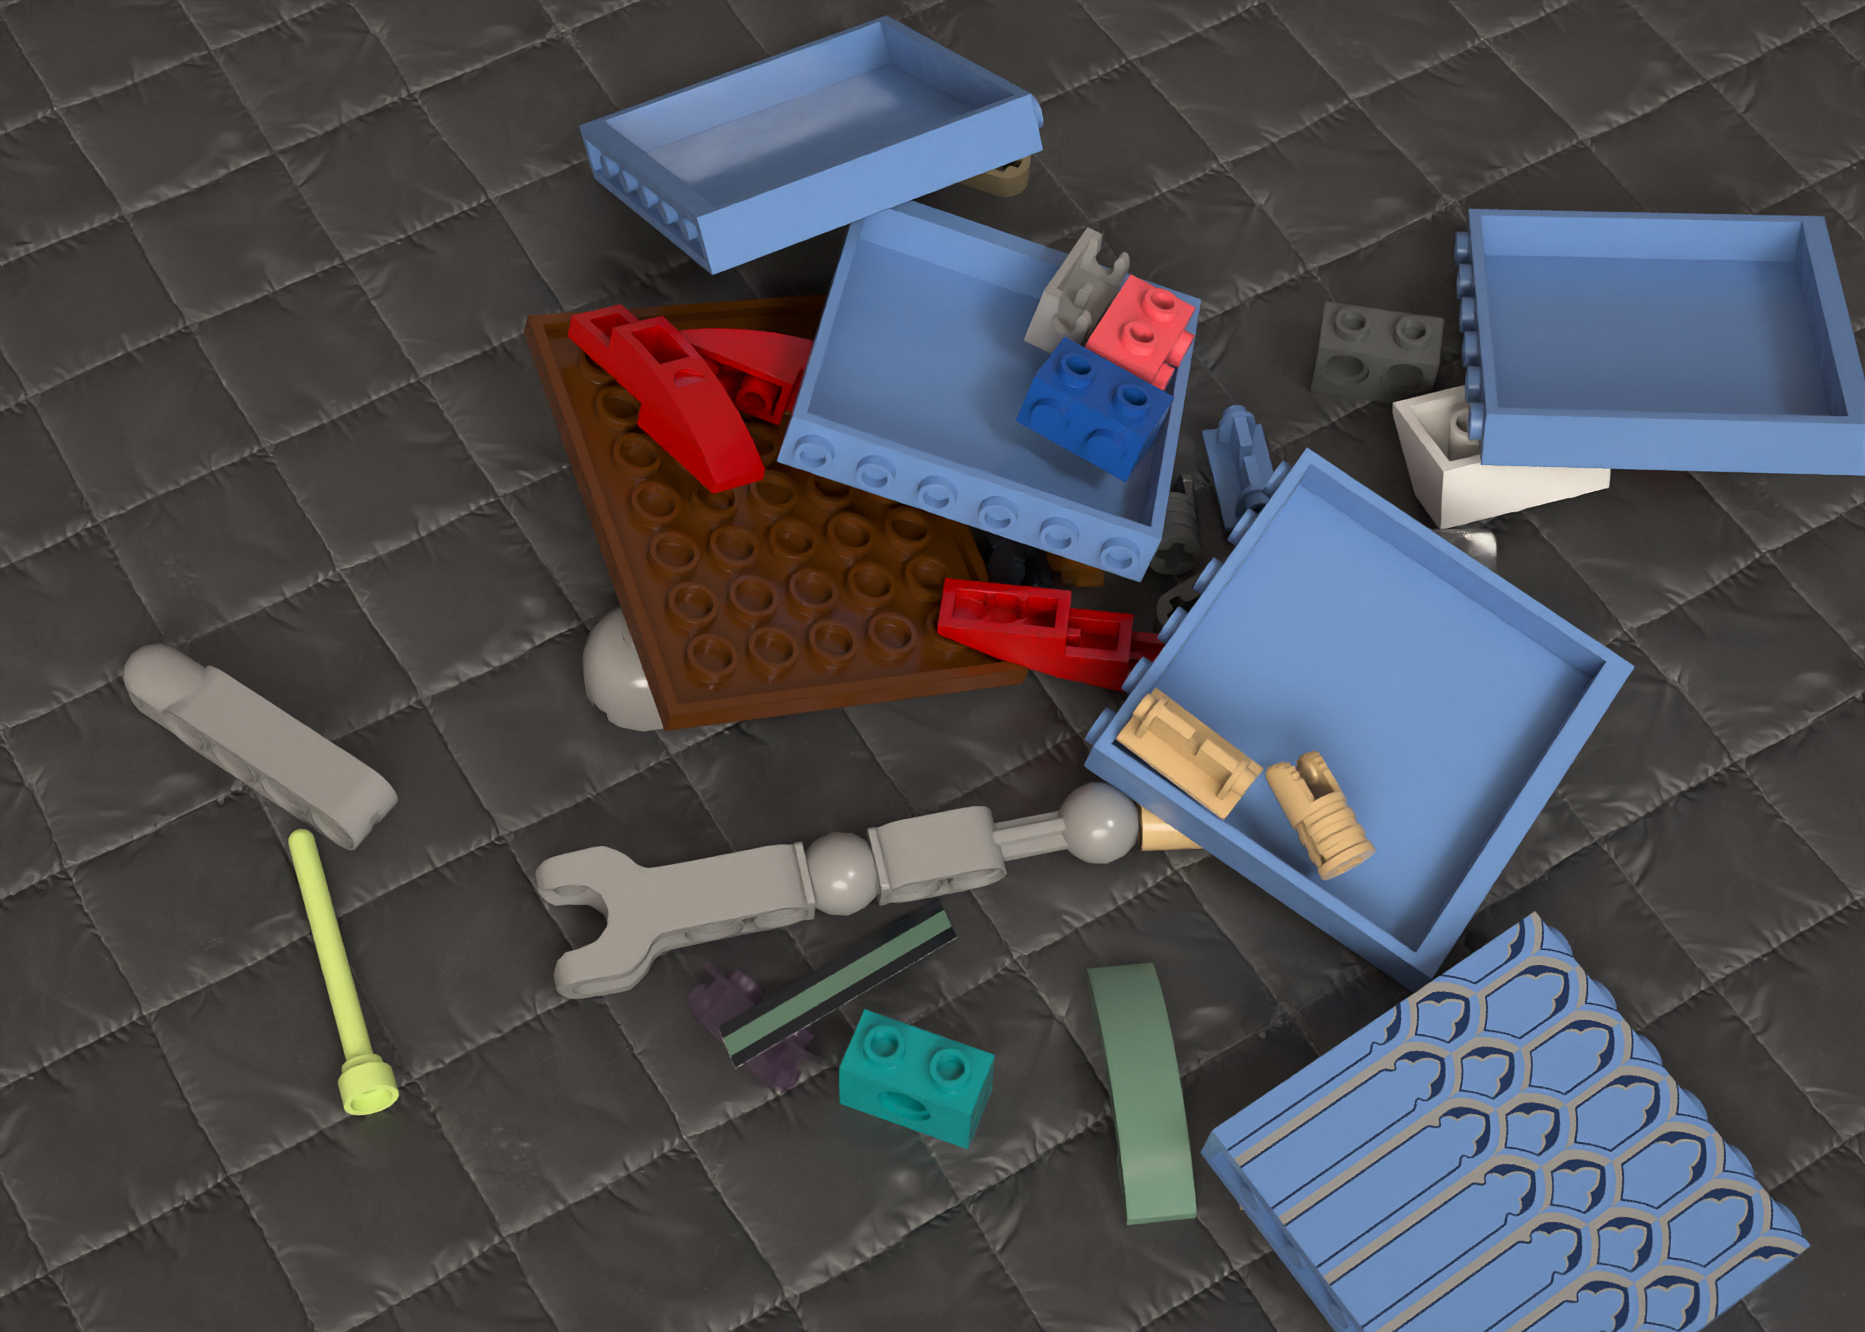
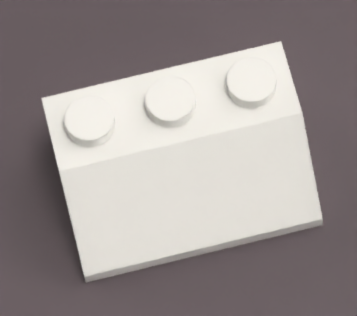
[1392,385,1611,530]

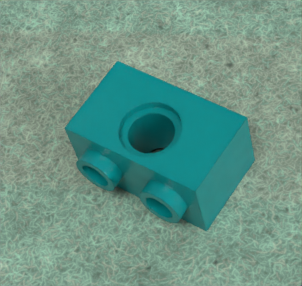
[839,1009,995,1149]

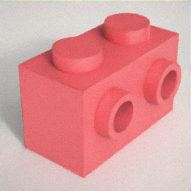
[1085,274,1196,391]

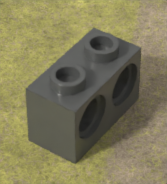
[1310,301,1444,404]

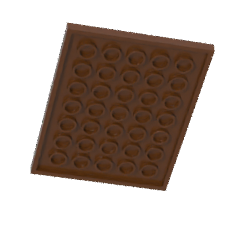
[524,294,1030,731]

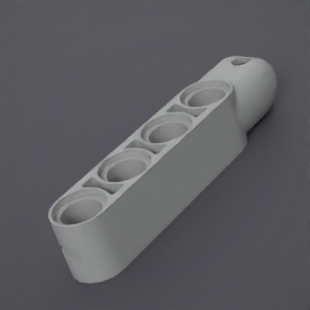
[123,643,398,851]

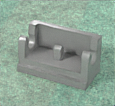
[1024,227,1130,354]

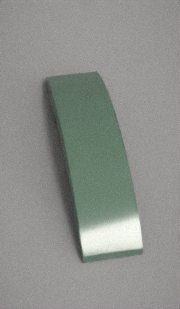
[1086,962,1197,1225]

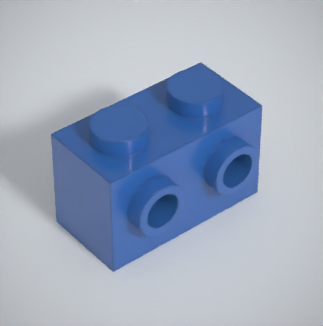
[1016,336,1175,482]

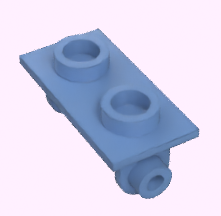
[1202,405,1274,532]

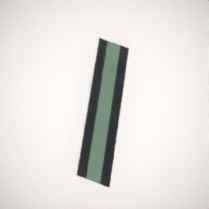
[718,899,957,1069]

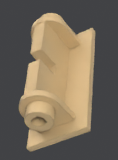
[1116,688,1264,821]

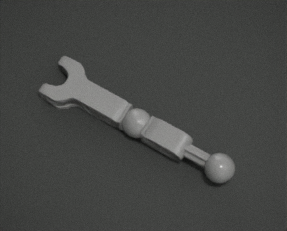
[534,781,1140,999]

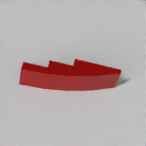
[937,578,1165,693]

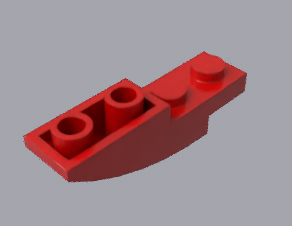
[567,304,765,494]
[680,328,813,426]

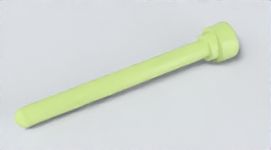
[288,829,399,1115]

